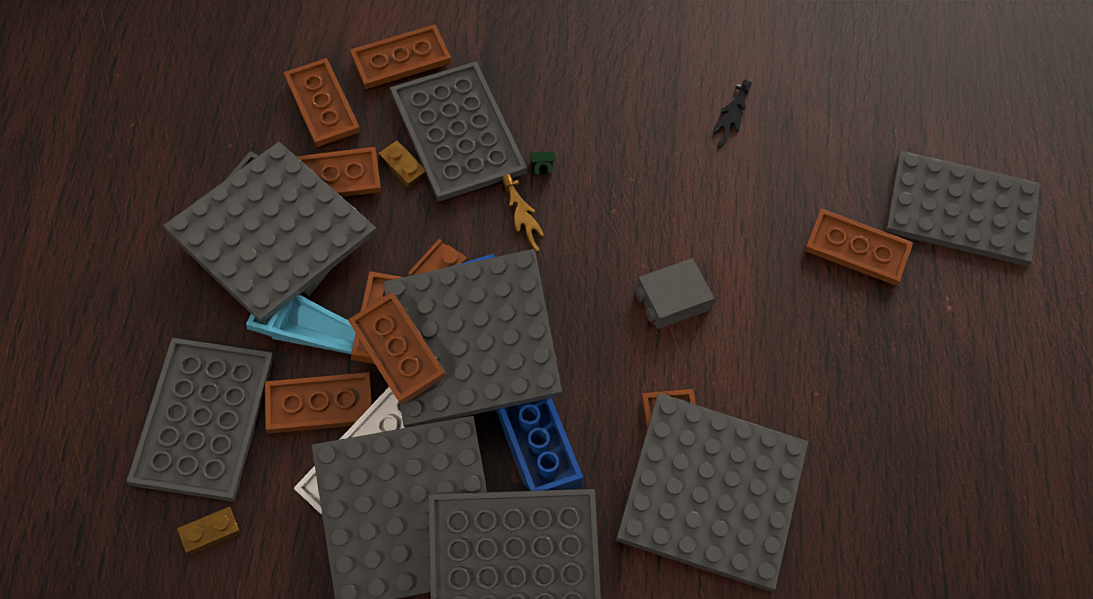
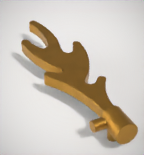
[502,174,544,253]

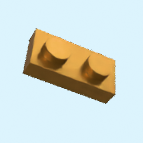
[379,141,426,188]
[177,506,241,556]

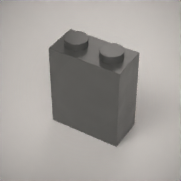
[635,258,714,330]

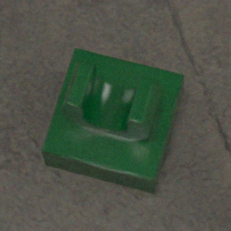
[530,151,556,174]

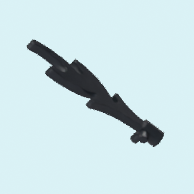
[713,79,752,148]

